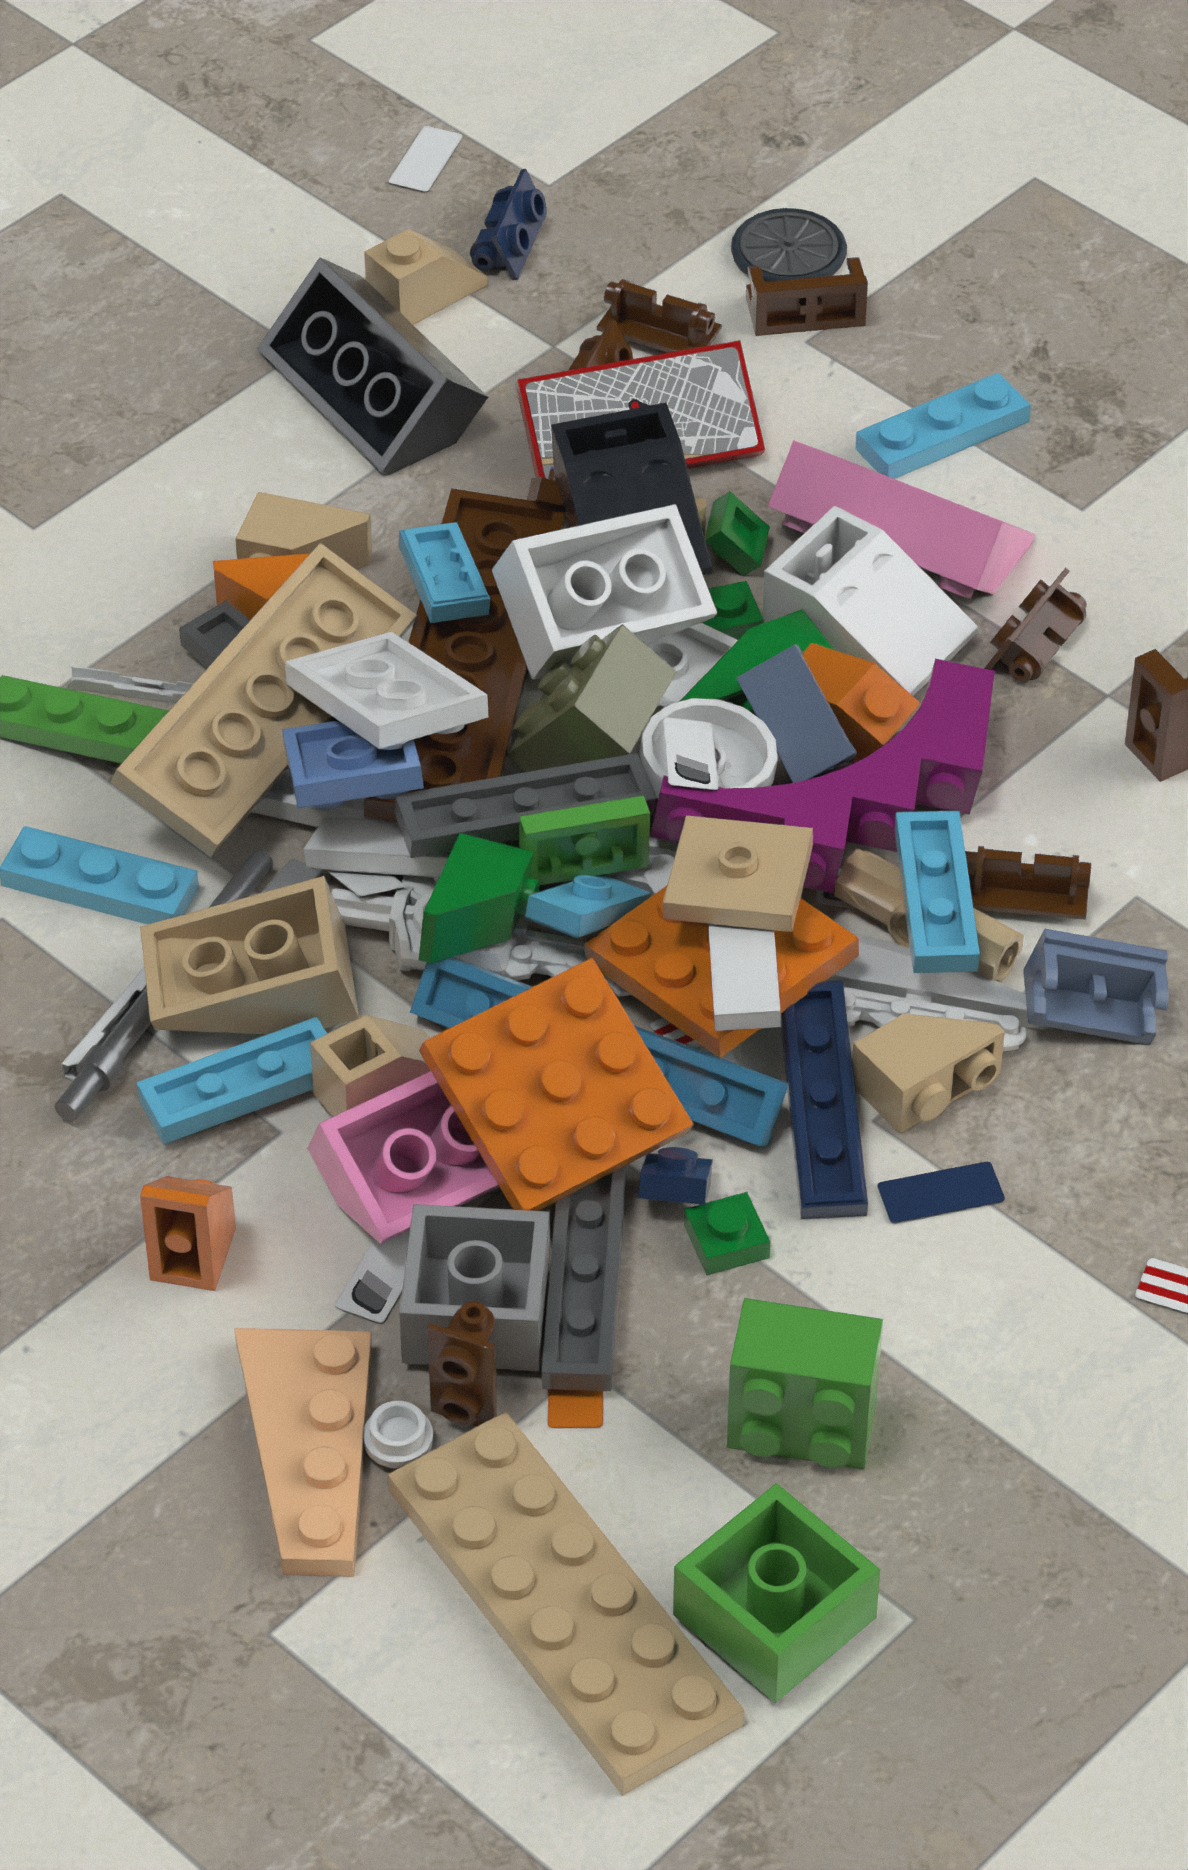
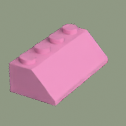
[768,440,1035,599]
[307,1071,500,1244]

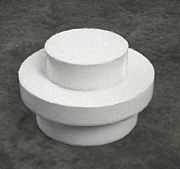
[363,1401,433,1468]

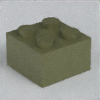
[507,624,677,772]

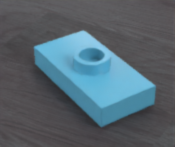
[399,522,490,623]
[525,874,652,938]

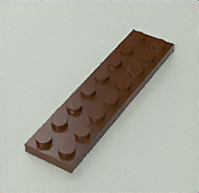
[364,488,566,823]

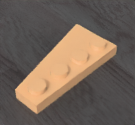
[234,1328,372,1577]

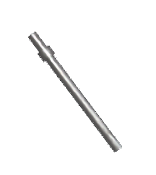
[54,849,273,1122]

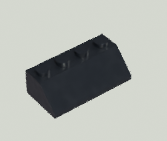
[257,257,488,475]

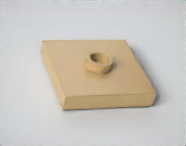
[663,816,813,932]

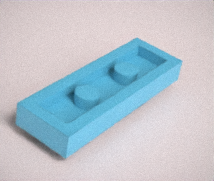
[855,373,1031,479]
[894,811,980,973]
[0,826,199,924]
[136,1017,327,1145]

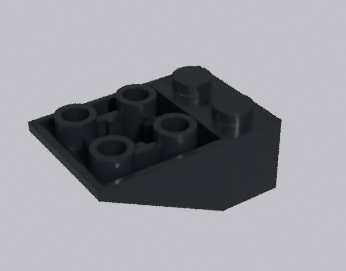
[551,402,712,575]

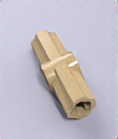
[834,848,1024,983]

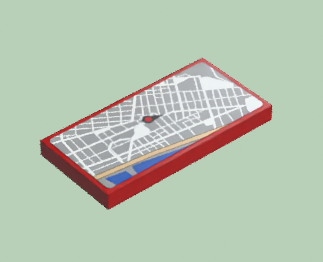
[515,340,765,479]

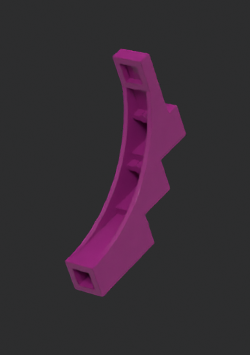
[650,658,995,893]

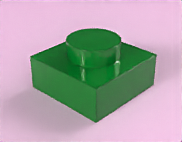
[705,491,770,576]
[701,581,764,640]
[684,1192,770,1275]

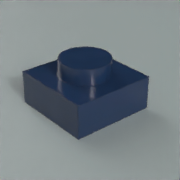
[638,1147,713,1205]

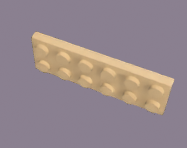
[110,543,417,857]
[388,1412,744,1796]

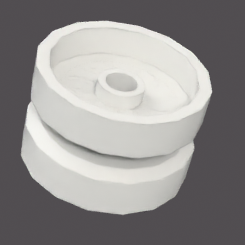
[639,698,778,843]

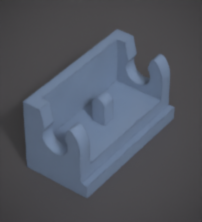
[736,644,857,783]
[1023,928,1169,1045]

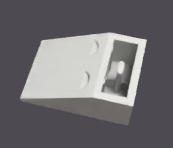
[763,506,978,696]

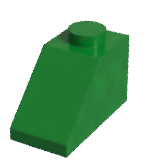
[418,833,540,964]

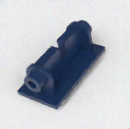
[470,168,547,280]

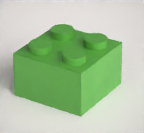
[727,1298,883,1469]
[673,1483,880,1703]

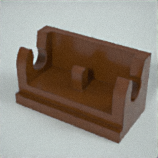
[746,257,868,336]

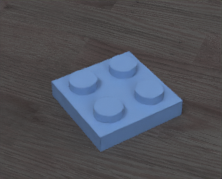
[282,721,424,809]

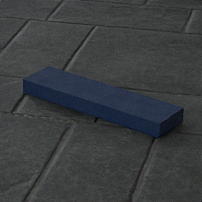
[781,981,868,1219]

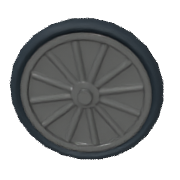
[731,208,847,282]

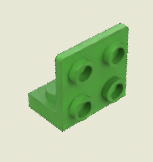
[510,795,650,885]

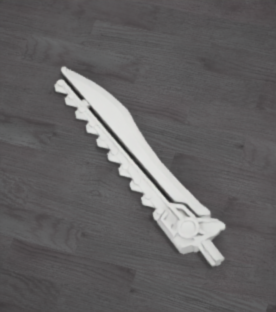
[332,875,1049,1051]

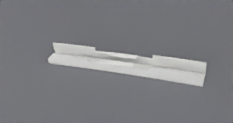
[68,666,194,704]
[62,967,146,1081]

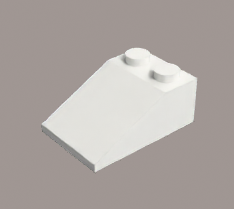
[492,504,717,679]

